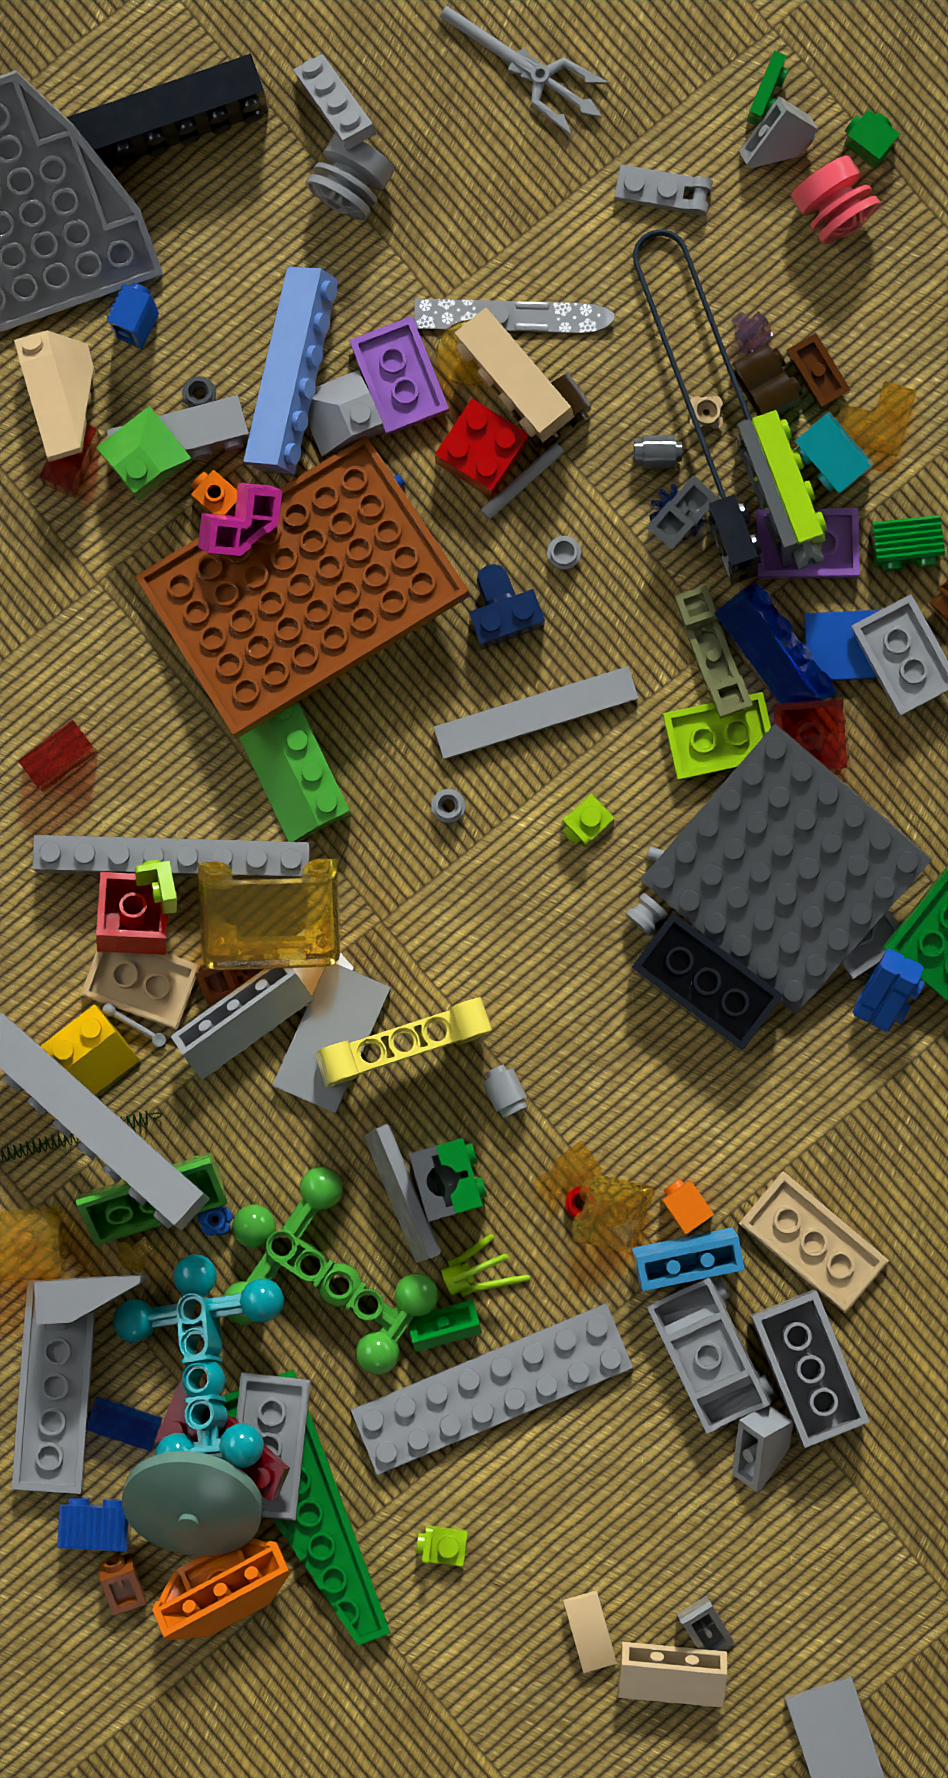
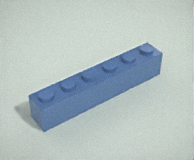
[243,266,338,475]

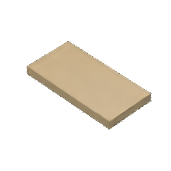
[738,1171,889,1313]

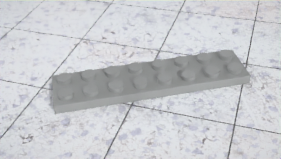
[351,1303,633,1475]

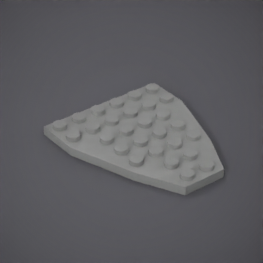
[0,70,163,332]

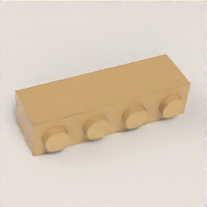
[455,307,574,442]

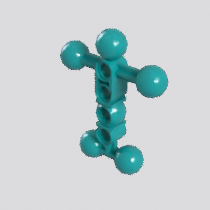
[112,1254,284,1468]

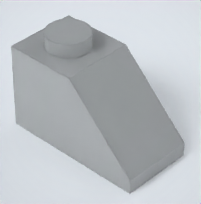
[739,97,818,168]
[732,1405,793,1492]

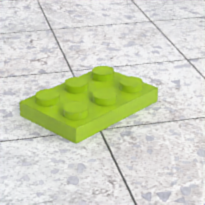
[662,692,771,781]

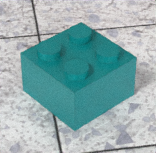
[795,412,873,493]

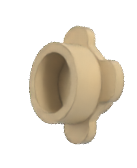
[690,396,723,429]

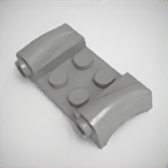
[647,1276,775,1434]

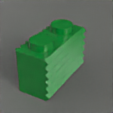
[869,515,945,572]

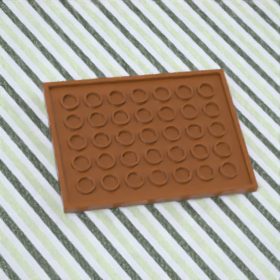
[135,436,471,739]

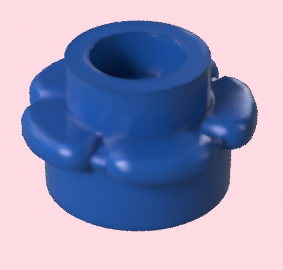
[198,1206,232,1236]

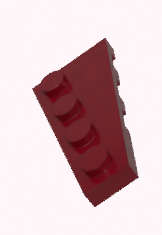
[155,1377,290,1501]

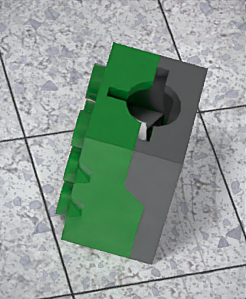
[409,1138,487,1222]

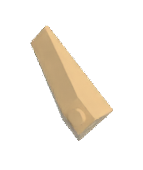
[14,330,95,462]

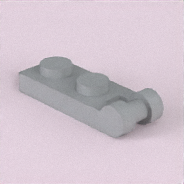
[614,164,713,215]

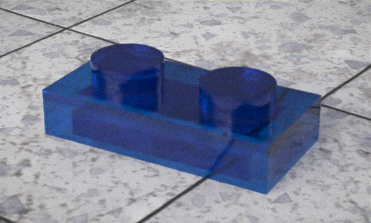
[86,1396,164,1451]

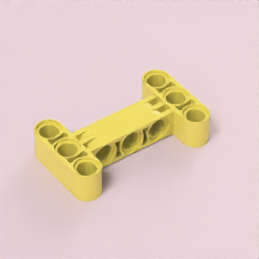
[315,997,492,1088]

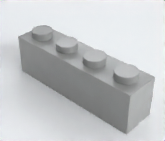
[107,395,249,460]
[171,956,314,1080]

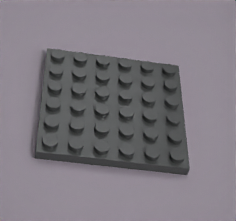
[640,723,932,1014]

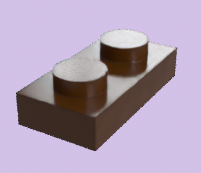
[786,333,851,410]

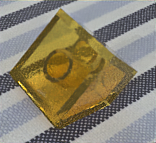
[0,1206,67,1281]

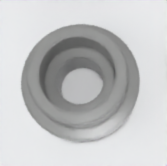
[431,789,465,823]

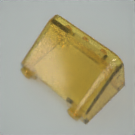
[198,859,341,970]

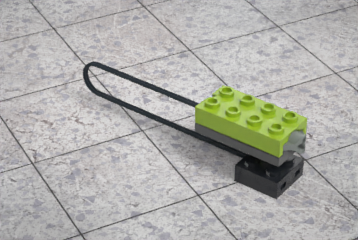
[633,229,827,585]

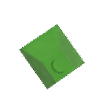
[96,406,192,501]

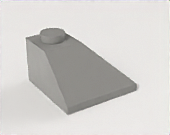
[308,370,384,458]

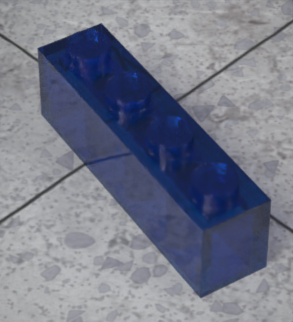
[715,583,837,723]

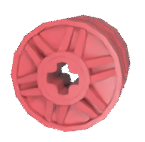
[791,155,881,245]

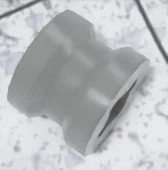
[625,893,669,936]

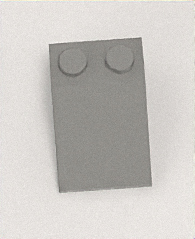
[34,1274,147,1331]

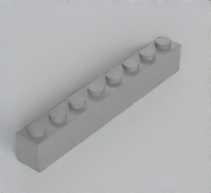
[33,835,311,880]
[0,1013,210,1230]

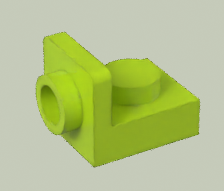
[561,794,615,847]
[135,860,177,914]
[416,1525,468,1566]

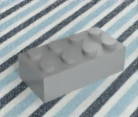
[749,1290,870,1448]

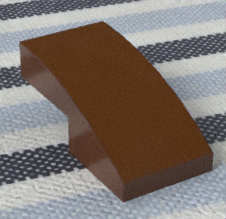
[195,945,271,1005]

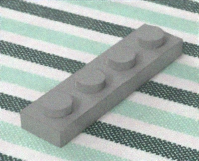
[293,54,377,150]

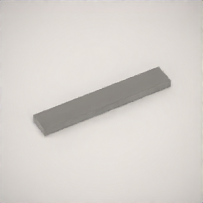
[434,666,639,760]

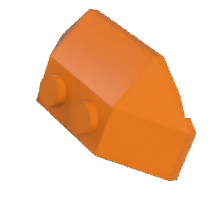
[152,1539,290,1640]

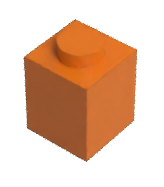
[661,1179,714,1234]

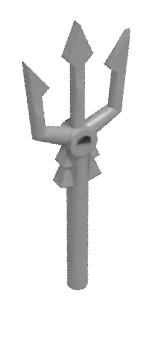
[440,6,610,137]

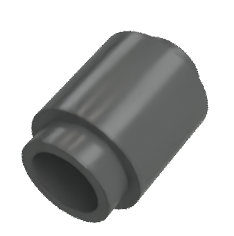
[634,435,682,469]

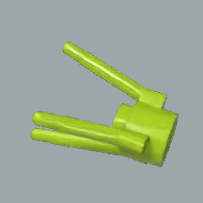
[441,1234,530,1296]

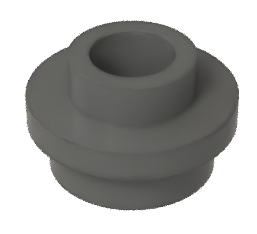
[182,376,216,407]

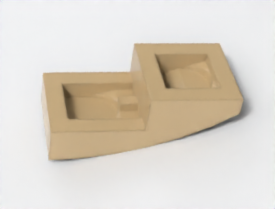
[563,1590,617,1673]

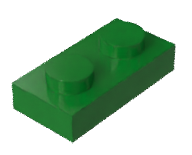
[747,50,789,126]
[408,1300,482,1352]

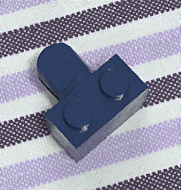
[469,564,545,650]

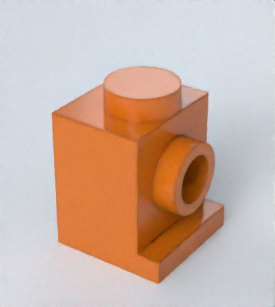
[191,469,238,516]

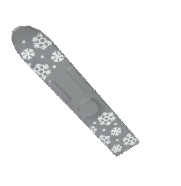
[414,299,615,334]

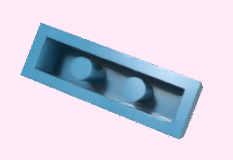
[632,1227,745,1291]

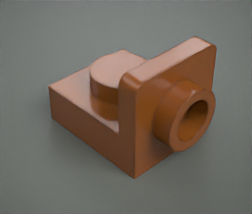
[99,1553,147,1616]

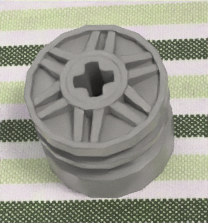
[305,133,395,221]

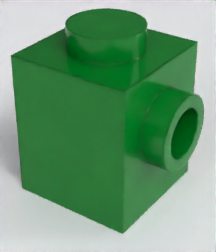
[844,109,900,170]

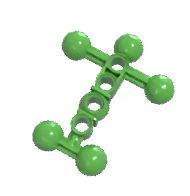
[223,1166,438,1375]

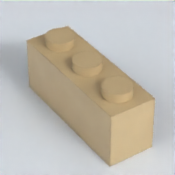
[618,1642,728,1707]

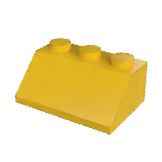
[40,1004,141,1120]

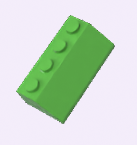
[239,702,351,842]
[76,1152,228,1246]

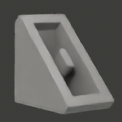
[677,1595,735,1651]

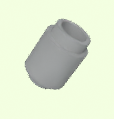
[482,1064,528,1118]

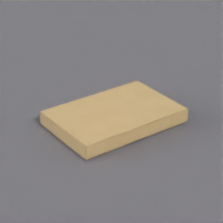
[80,951,201,1030]

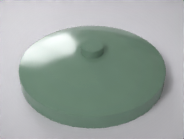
[122,1451,263,1556]

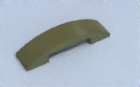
[675,585,753,719]

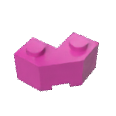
[198,482,282,556]

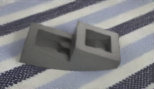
[647,475,720,550]

